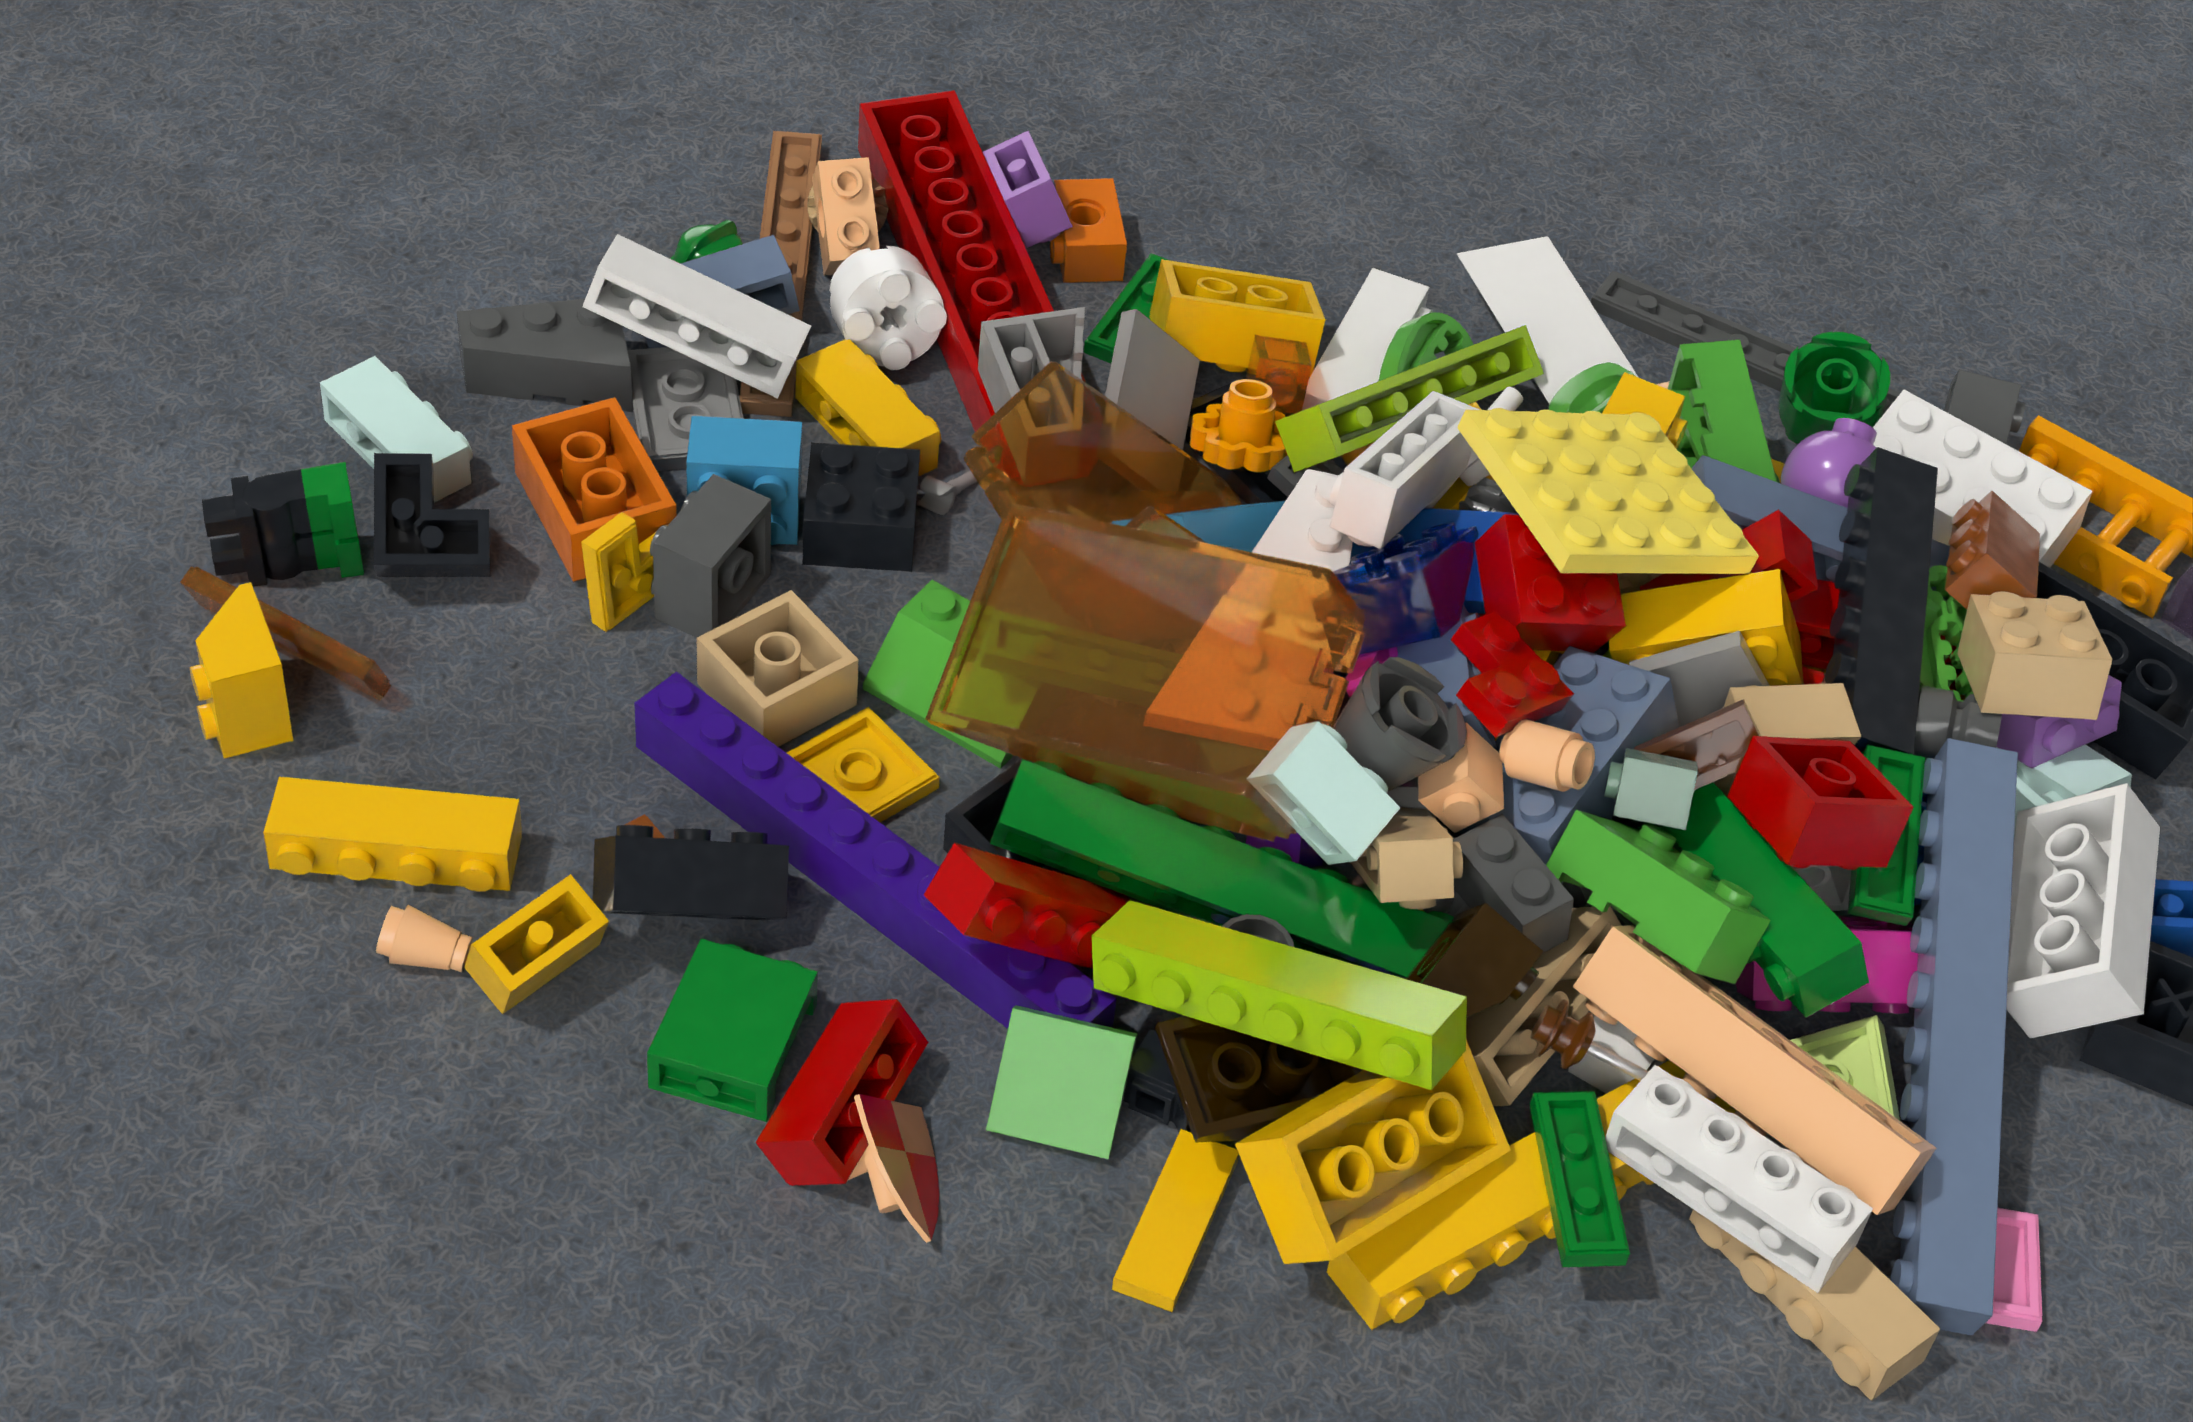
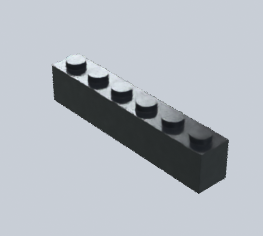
[1825,447,1938,755]

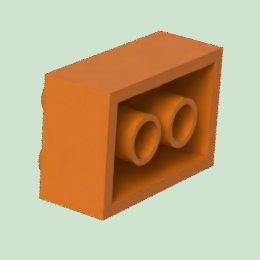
[512,397,677,582]

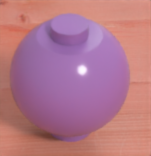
[1781,418,1877,508]

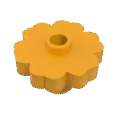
[1190,379,1287,472]

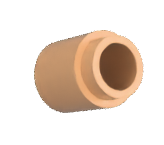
[1499,719,1595,792]

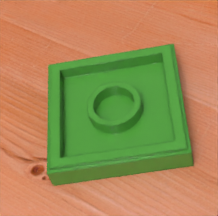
[986,1005,1137,1159]

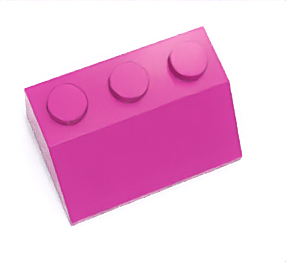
[1736,916,1918,1014]

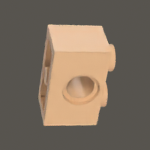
[812,157,880,276]

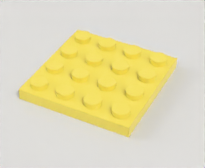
[1457,408,1759,574]

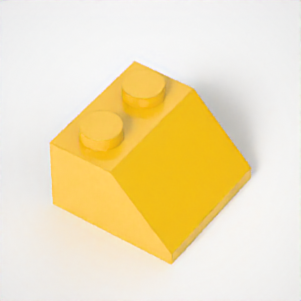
[190,582,293,759]

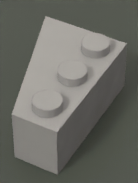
[978,307,1085,481]

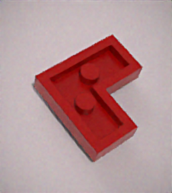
[1450,611,1574,738]

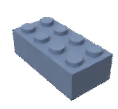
[1454,646,1679,884]

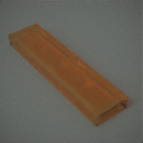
[180,566,392,701]

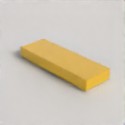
[1112,1129,1239,1312]

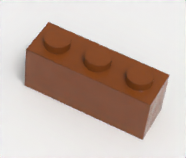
[1945,491,2040,609]

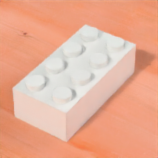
[1873,390,2092,568]
[2006,783,2160,1038]

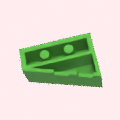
[1668,340,1780,483]
[1546,809,1771,984]

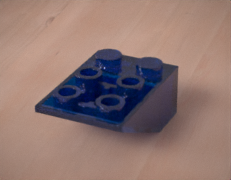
[1314,522,1479,660]

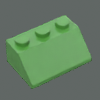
[863,580,1067,769]

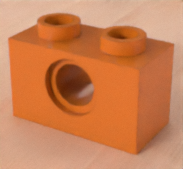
[1050,178,1127,283]

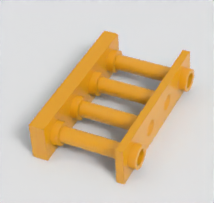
[2019,415,2193,619]

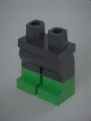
[202,462,364,587]

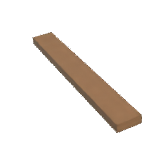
[740,131,822,417]

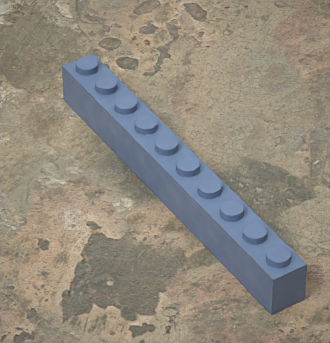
[1890,738,2018,1335]

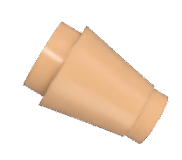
[376,905,473,972]

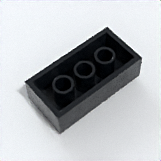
[2037,562,2193,780]

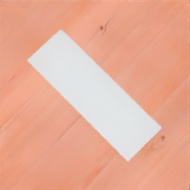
[1457,236,1639,405]

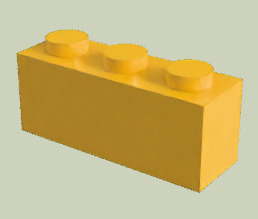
[795,339,941,476]

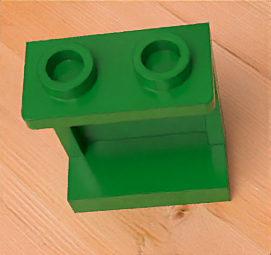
[647,939,818,1122]

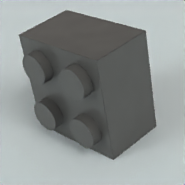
[650,474,771,638]

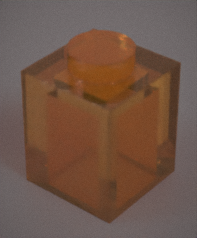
[1246,335,1312,414]

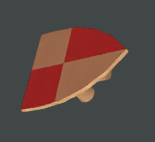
[847,1094,940,1243]

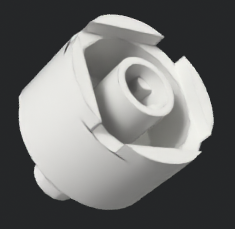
[829,246,947,370]

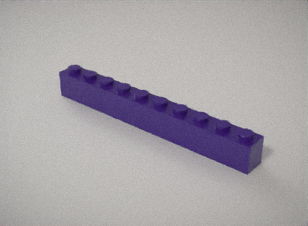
[634,671,1117,1029]

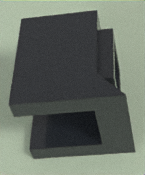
[1123,1029,1191,1132]

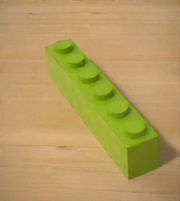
[1275,325,1544,472]
[1092,900,1467,1090]

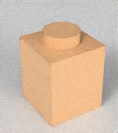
[1418,722,1504,833]

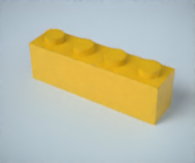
[263,777,522,892]

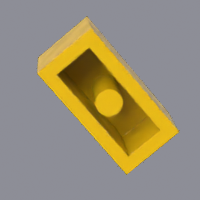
[464,874,609,1014]

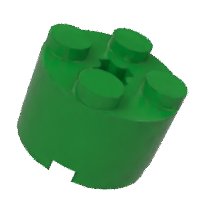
[1778,332,1890,444]

